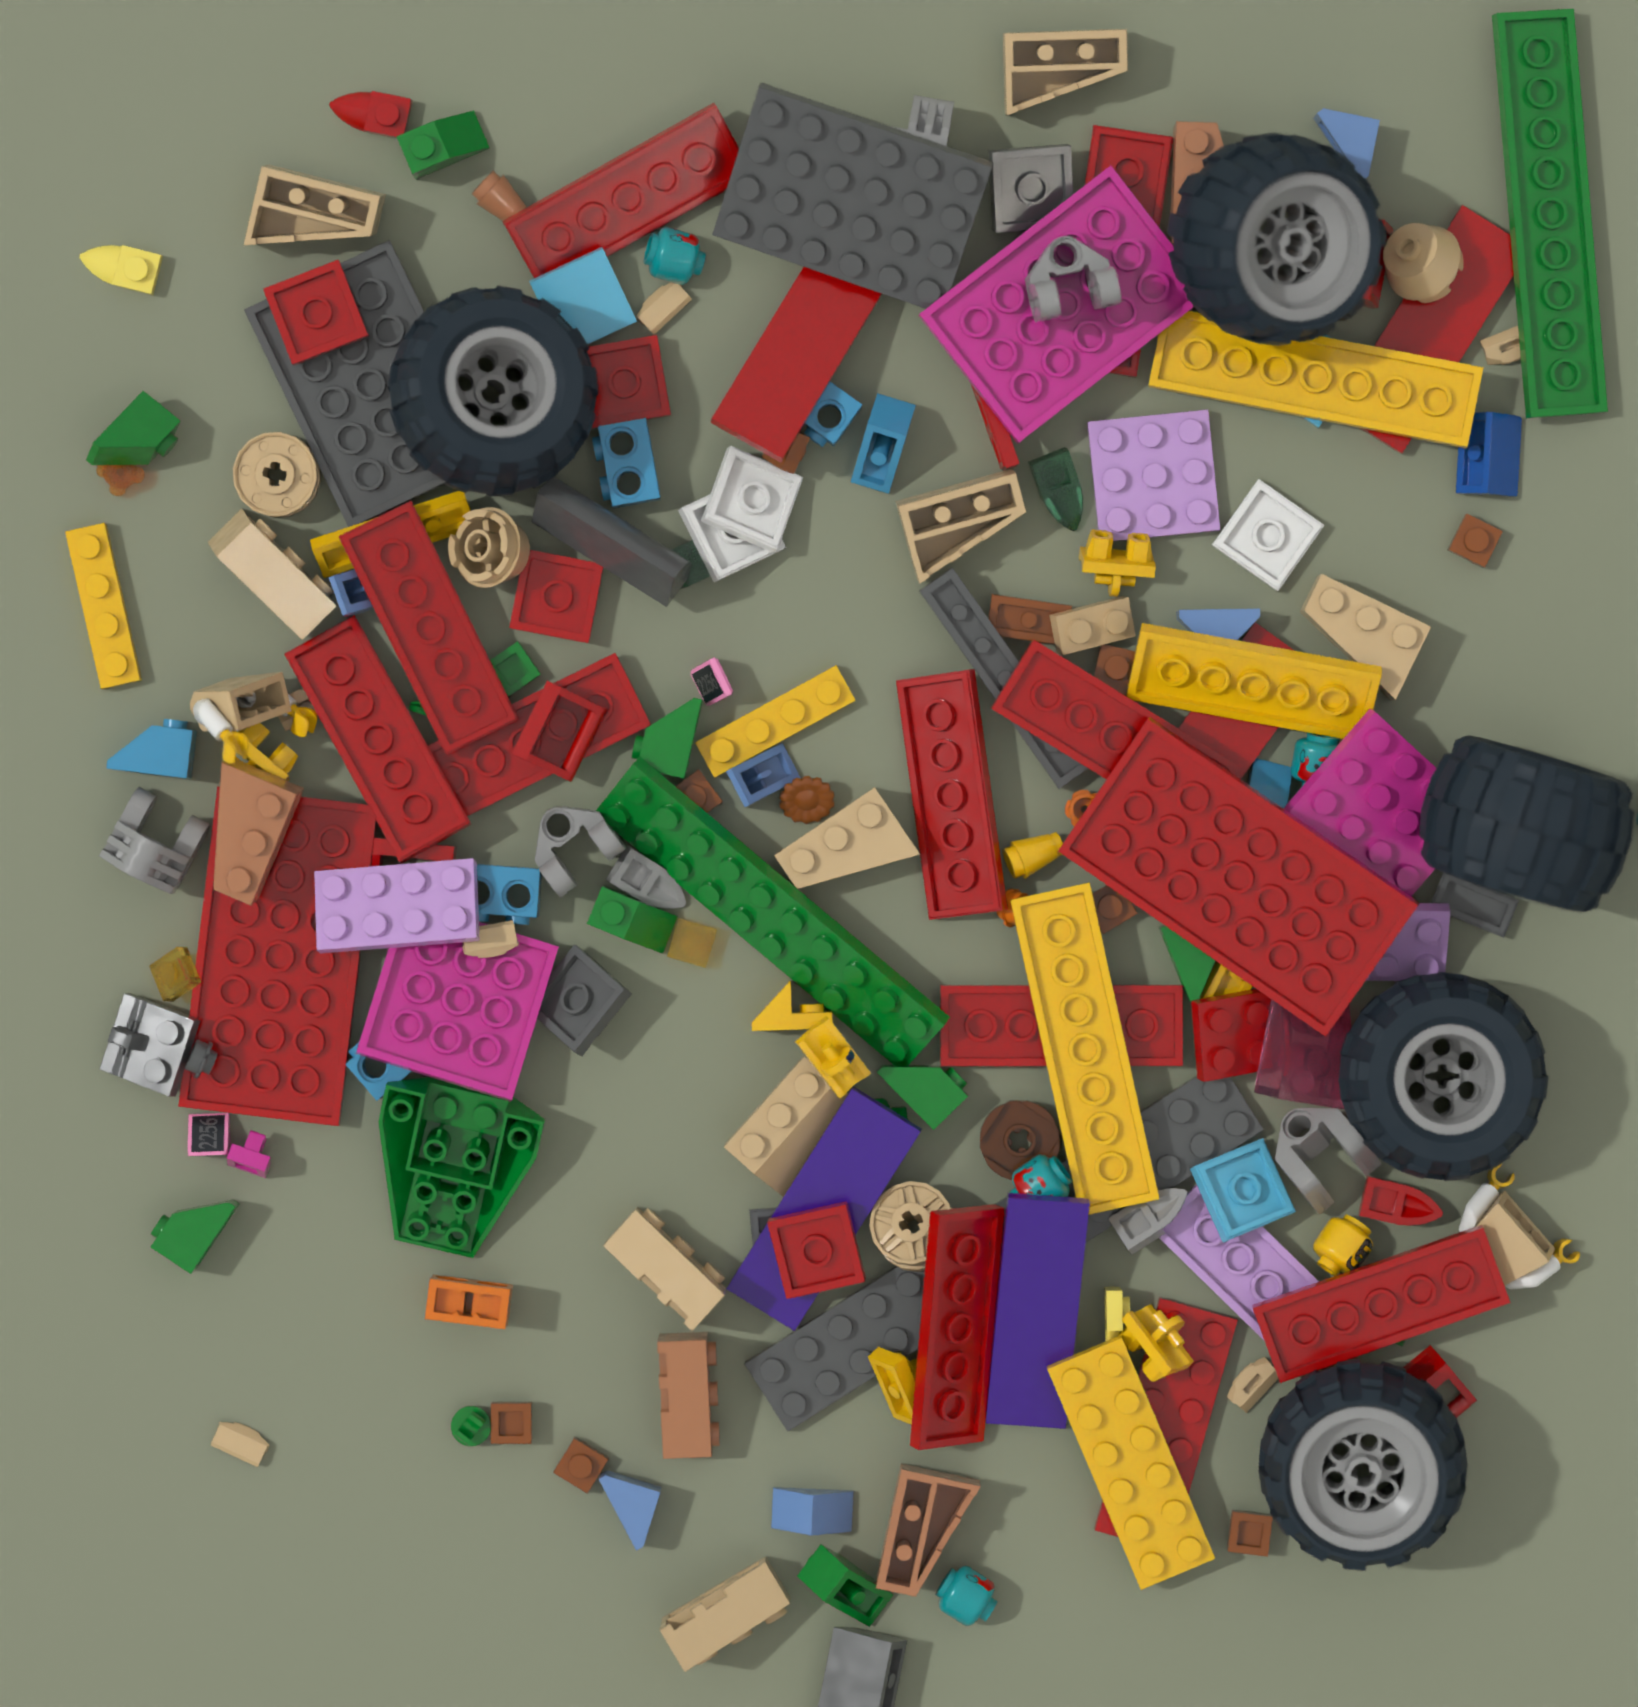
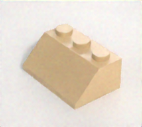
[724,1054,848,1197]

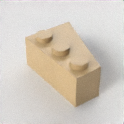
[1003,29,1128,116]
[243,164,386,246]
[895,469,1026,584]
[208,508,336,640]
[1300,574,1431,701]
[774,787,920,889]
[603,1207,727,1331]
[660,1556,790,1672]

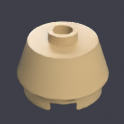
[1383,223,1464,303]
[448,507,530,588]

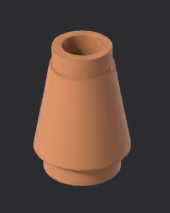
[472,170,527,221]

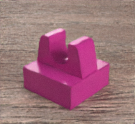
[227,1130,271,1179]

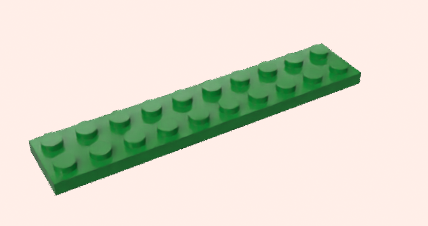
[1492,8,1608,419]
[596,757,950,1066]

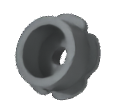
[184,1039,218,1078]

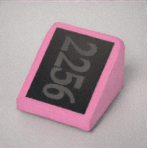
[691,657,734,706]
[188,1113,231,1156]

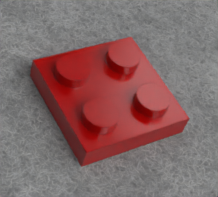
[263,259,369,366]
[587,335,671,429]
[509,550,604,644]
[1191,989,1277,1082]
[767,1201,866,1299]

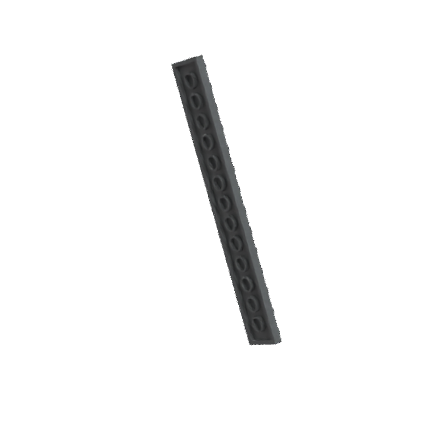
[745,1076,1264,1432]

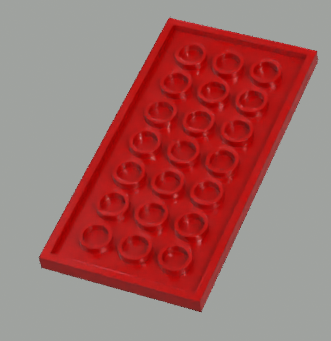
[1058,717,1419,1037]
[178,786,377,1126]

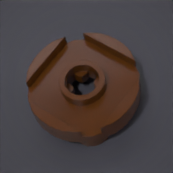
[980,1100,1060,1180]

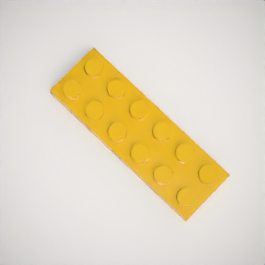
[1126,623,1382,739]
[1046,1335,1215,1590]

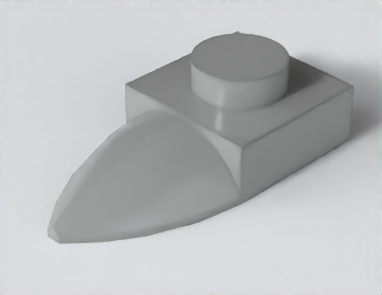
[606,845,686,909]
[1108,1188,1188,1255]

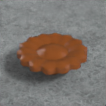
[779,776,835,824]

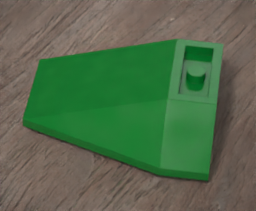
[378,1077,545,1258]

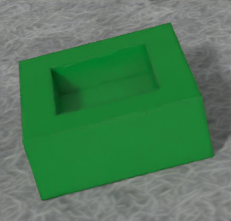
[490,641,542,698]

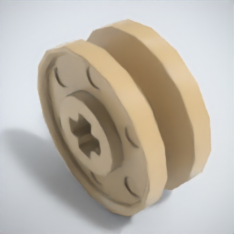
[233,432,321,517]
[869,1181,953,1272]

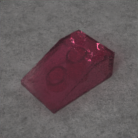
[1254,999,1351,1110]

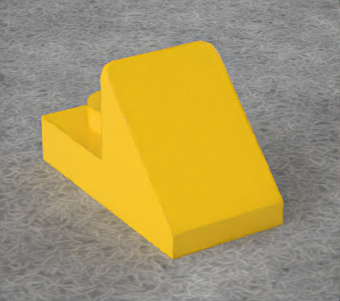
[752,980,833,1031]
[868,1347,917,1425]

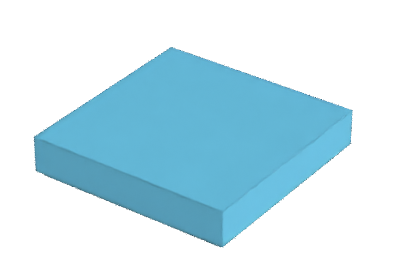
[529,247,637,345]
[1190,1138,1296,1243]

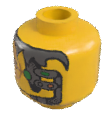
[1313,1214,1373,1276]

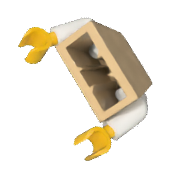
[190,672,317,764]
[1459,1164,1580,1289]

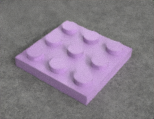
[1087,409,1220,542]

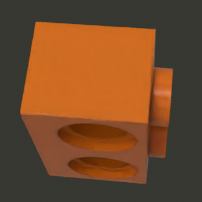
[425,1274,513,1329]

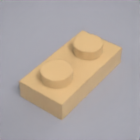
[1049,596,1136,655]

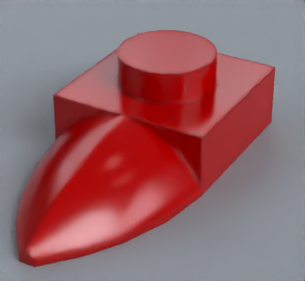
[329,91,412,139]
[1358,1176,1443,1226]

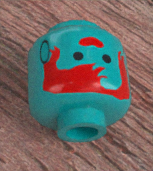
[643,227,706,285]
[1290,732,1339,787]
[1010,1154,1072,1197]
[935,1565,998,1626]

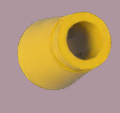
[1002,832,1063,879]

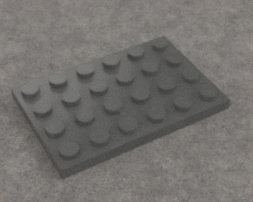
[712,82,994,309]
[244,240,476,527]

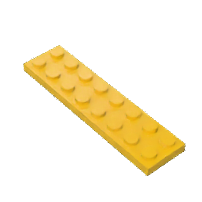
[1148,311,1484,449]
[1010,882,1159,1215]

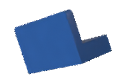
[1456,412,1522,497]

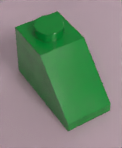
[396,110,490,180]
[86,391,181,465]
[631,698,703,779]
[587,886,678,954]
[1158,925,1215,1003]
[876,1065,968,1130]
[151,1199,240,1274]
[797,1544,893,1627]

